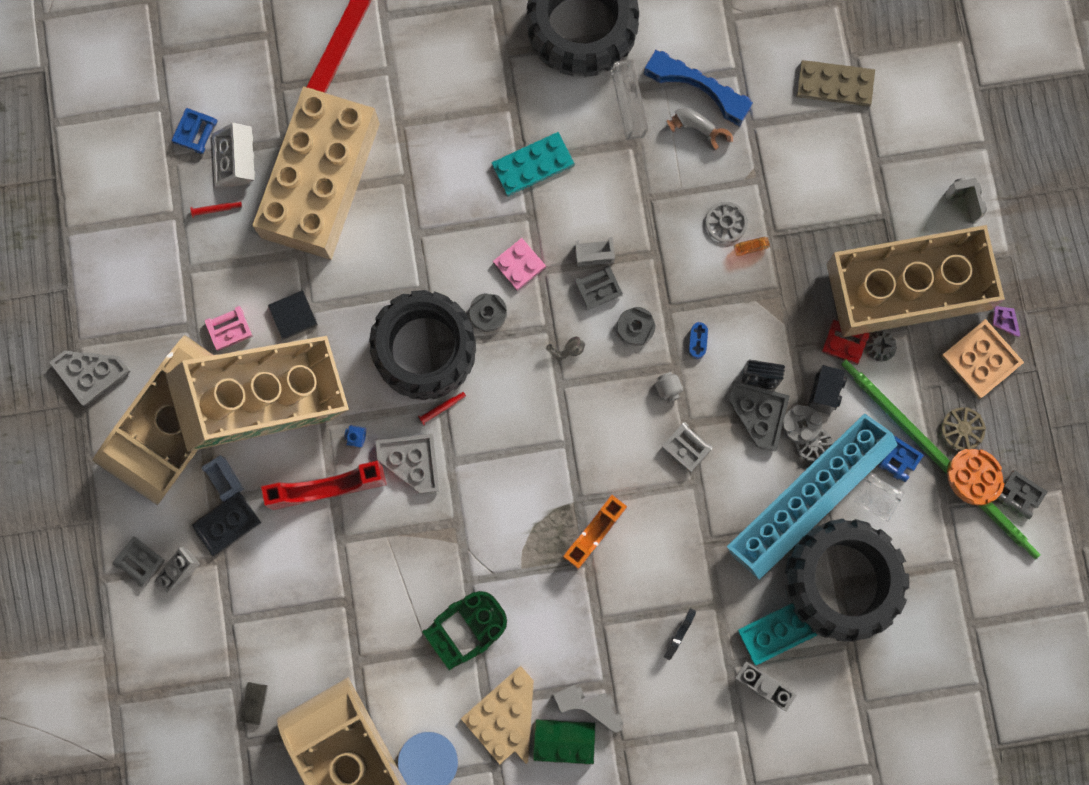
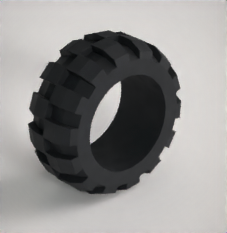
[526,0,640,77]
[785,518,910,642]

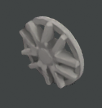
[796,429,832,462]

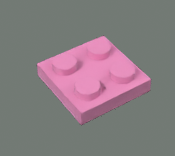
[493,238,546,291]

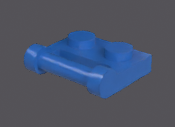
[171,108,218,154]

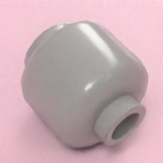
[655,372,683,402]

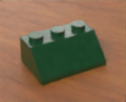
[533,719,595,765]

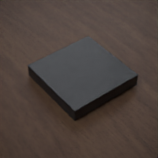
[268,290,318,340]

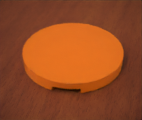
[947,449,1004,505]

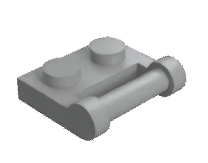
[662,422,713,473]

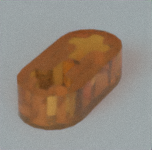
[734,237,771,256]

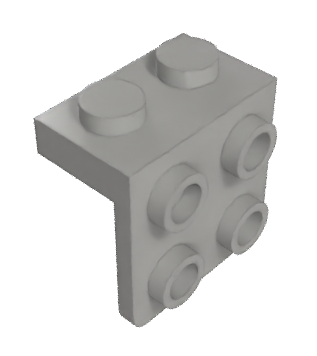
[944,178,987,224]

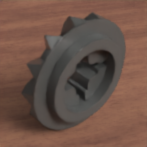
[866,331,897,362]

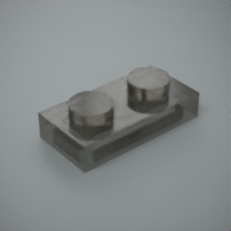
[240,682,268,725]

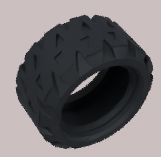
[369,290,476,400]

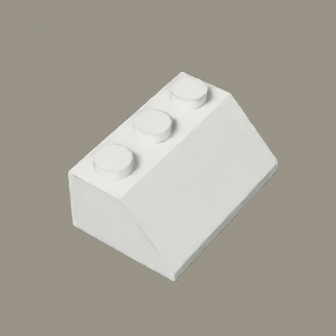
[212,123,255,188]

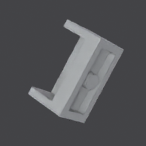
[575,237,615,267]

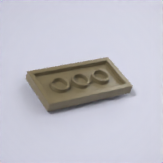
[797,60,875,107]

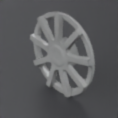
[705,202,748,243]

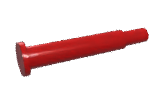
[190,202,243,218]
[418,392,466,426]

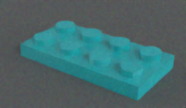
[491,131,575,197]
[737,603,818,666]

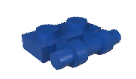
[878,435,924,483]

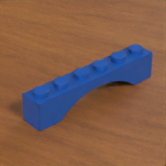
[644,49,753,127]

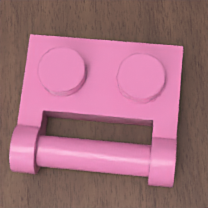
[205,306,253,351]

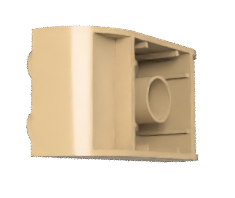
[92,335,214,506]
[277,677,407,785]

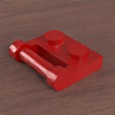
[822,320,870,365]

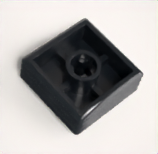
[741,359,785,389]

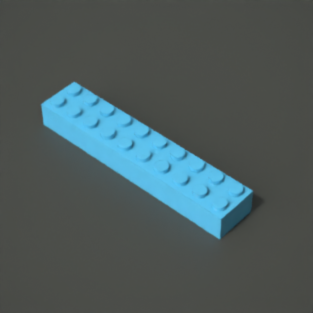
[727,413,897,580]

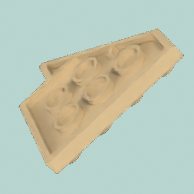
[461,666,534,764]

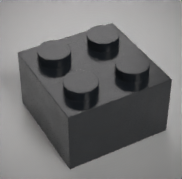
[808,365,847,414]

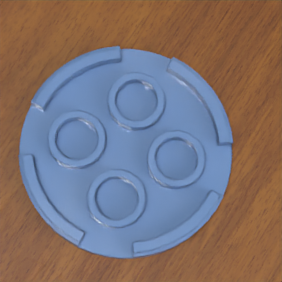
[398,732,458,785]

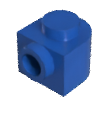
[344,425,367,448]

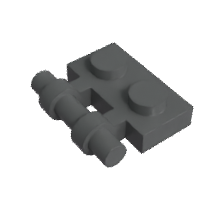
[997,470,1048,519]

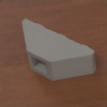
[156,547,200,593]
[735,661,797,712]

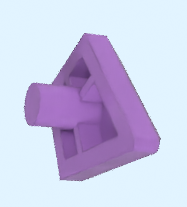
[992,306,1020,337]

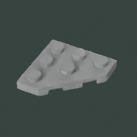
[49,350,131,407]
[375,434,440,494]

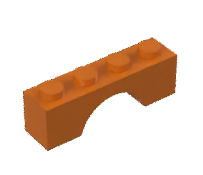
[563,495,627,570]

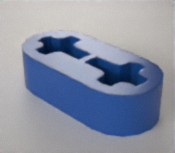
[689,322,708,359]

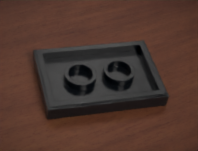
[191,491,262,557]

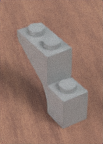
[553,685,623,732]

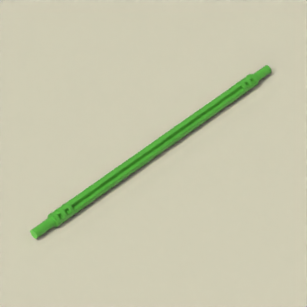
[841,360,1041,560]

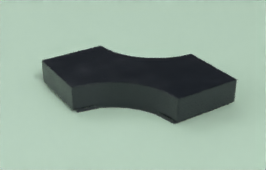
[664,608,696,660]

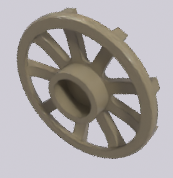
[942,407,986,450]

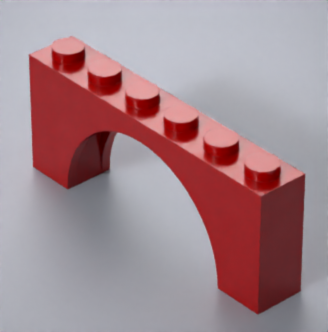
[261,461,387,510]

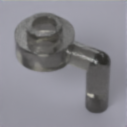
[546,336,585,361]

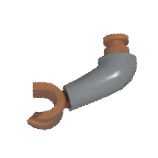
[666,108,733,151]

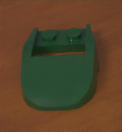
[422,591,507,671]

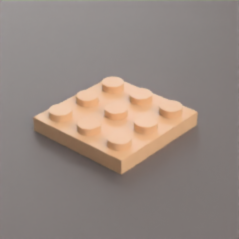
[941,319,1024,400]

